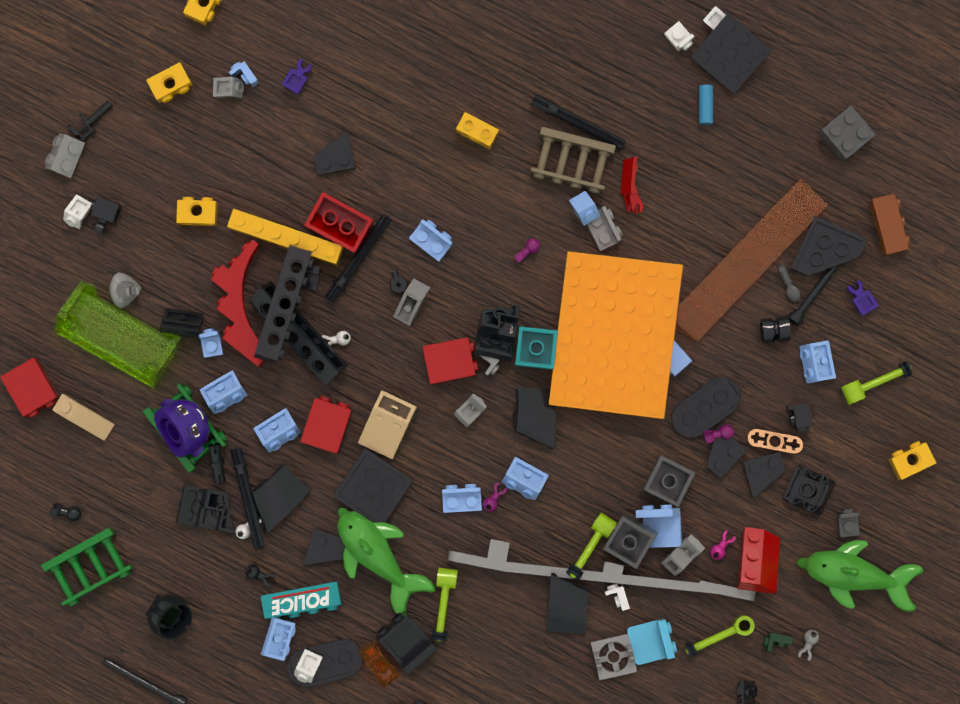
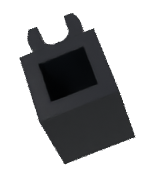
[90,197,122,234]

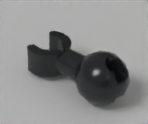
[50,503,82,521]
[245,564,276,587]

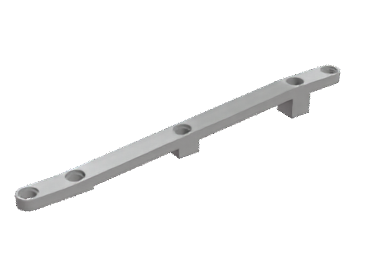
[447,539,756,601]

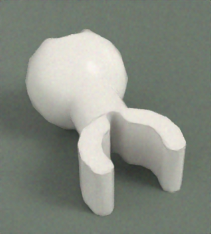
[322,330,351,346]
[235,518,262,539]

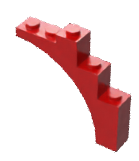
[211,239,265,368]

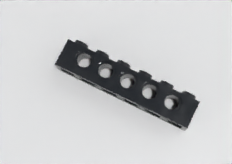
[254,245,314,364]
[249,281,348,385]

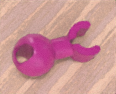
[710,531,736,560]

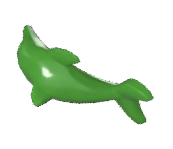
[337,508,435,614]
[797,540,924,612]

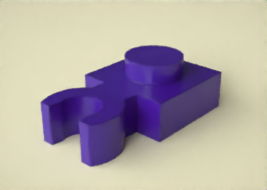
[281,59,312,95]
[847,280,879,316]

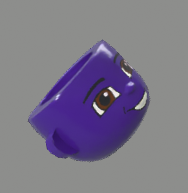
[154,399,210,458]

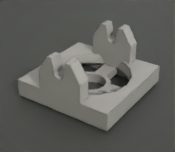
[591,634,637,680]

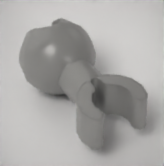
[798,630,819,661]

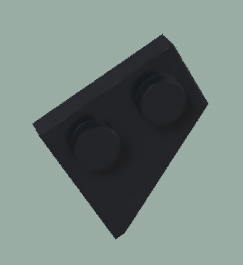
[314,132,355,176]
[706,425,747,479]
[743,452,785,497]
[303,529,345,565]

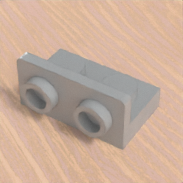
[586,206,623,252]

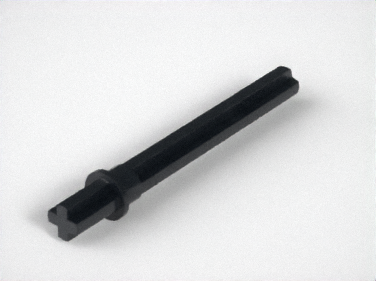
[531,95,626,150]
[325,214,391,303]
[231,448,265,550]

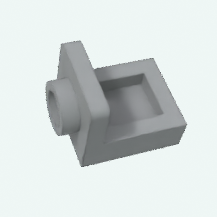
[479,355,500,376]
[454,394,487,427]

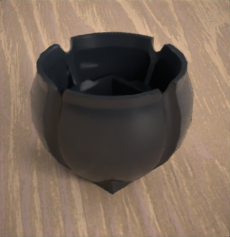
[145,594,193,640]

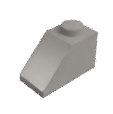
[393,278,430,326]

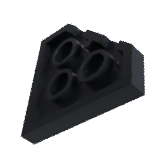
[791,216,868,277]

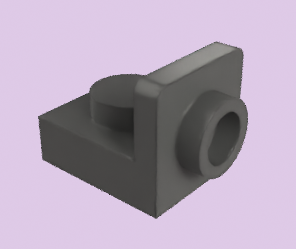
[837,509,860,537]

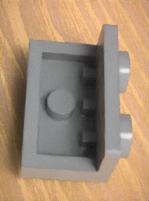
[45,133,85,178]

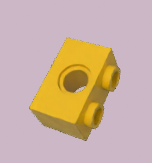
[183,0,222,26]
[146,62,193,103]
[456,112,499,150]
[176,197,218,226]
[888,441,936,480]

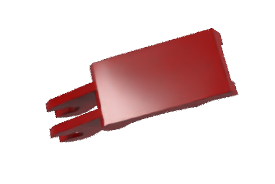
[621,156,644,214]

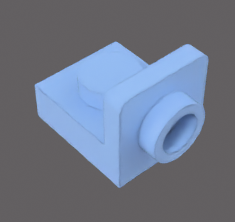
[229,61,259,87]
[199,328,224,358]

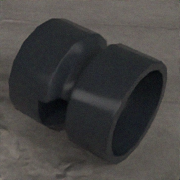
[760,316,791,344]

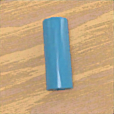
[699,85,713,125]

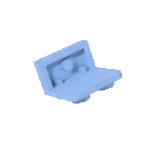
[636,504,682,548]

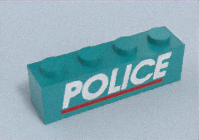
[261,581,342,622]

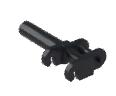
[67,101,113,142]

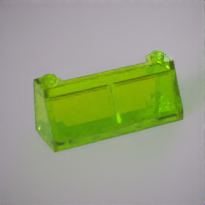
[55,280,181,388]

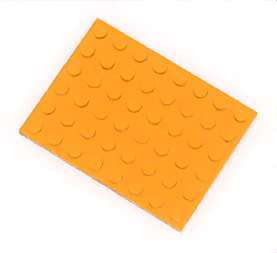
[549,251,683,419]

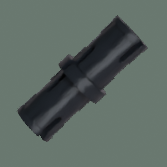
[208,443,226,483]

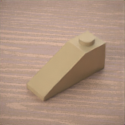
[52,394,115,441]

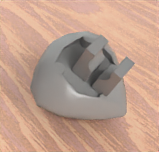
[109,272,142,308]

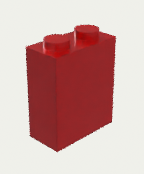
[422,337,478,385]
[0,357,60,418]
[300,396,352,454]

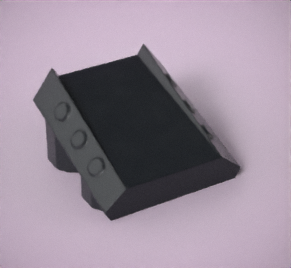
[783,465,835,516]

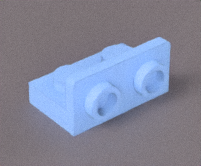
[409,219,453,262]
[799,340,836,384]
[199,370,247,414]
[253,408,301,453]
[502,457,549,500]
[442,484,482,513]
[261,617,296,661]

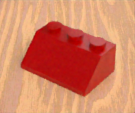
[304,192,374,253]
[737,527,780,594]

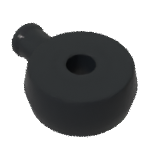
[390,270,408,294]

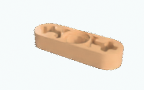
[747,429,803,454]

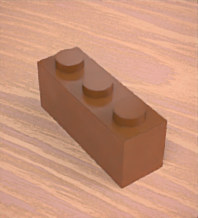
[869,193,910,257]

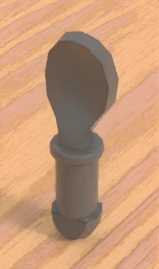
[778,265,801,302]

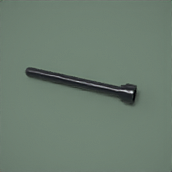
[788,265,840,326]
[103,658,188,704]

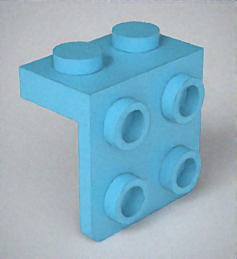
[627,618,677,665]

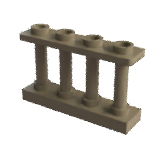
[530,127,616,194]

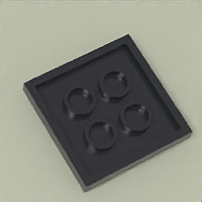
[691,13,772,94]
[333,448,413,523]

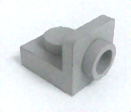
[213,77,244,99]

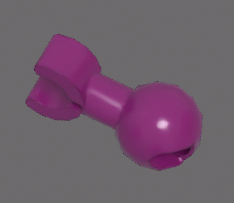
[514,239,540,263]
[704,424,734,443]
[483,482,507,512]

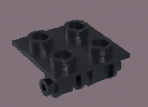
[737,680,757,704]

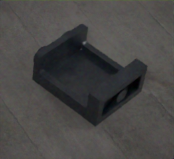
[375,611,437,674]

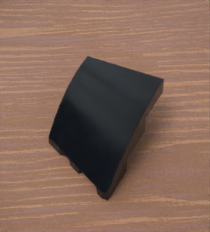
[474,304,520,362]
[512,388,556,449]
[251,464,310,532]
[176,485,236,534]
[547,573,589,634]

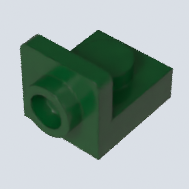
[763,632,794,652]

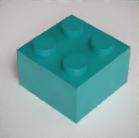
[515,326,558,370]

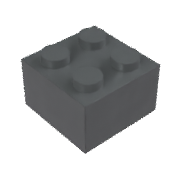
[819,106,876,162]
[641,455,695,508]
[603,513,658,569]

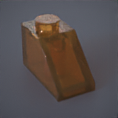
[359,640,400,686]

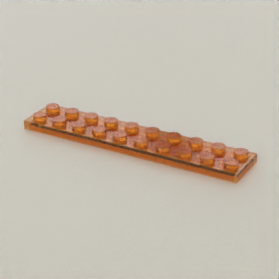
[676,179,828,342]

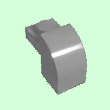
[661,534,705,576]

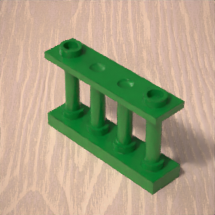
[142,383,228,473]
[41,527,134,607]

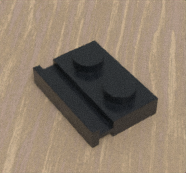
[160,308,203,337]

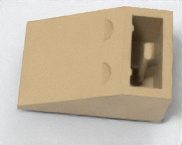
[358,390,417,459]

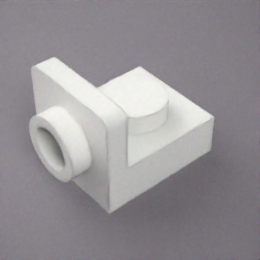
[664,21,695,52]
[63,194,92,229]
[604,583,630,611]
[294,649,323,683]

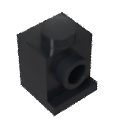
[787,403,812,432]

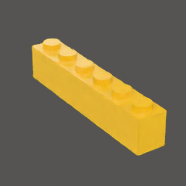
[227,209,344,266]

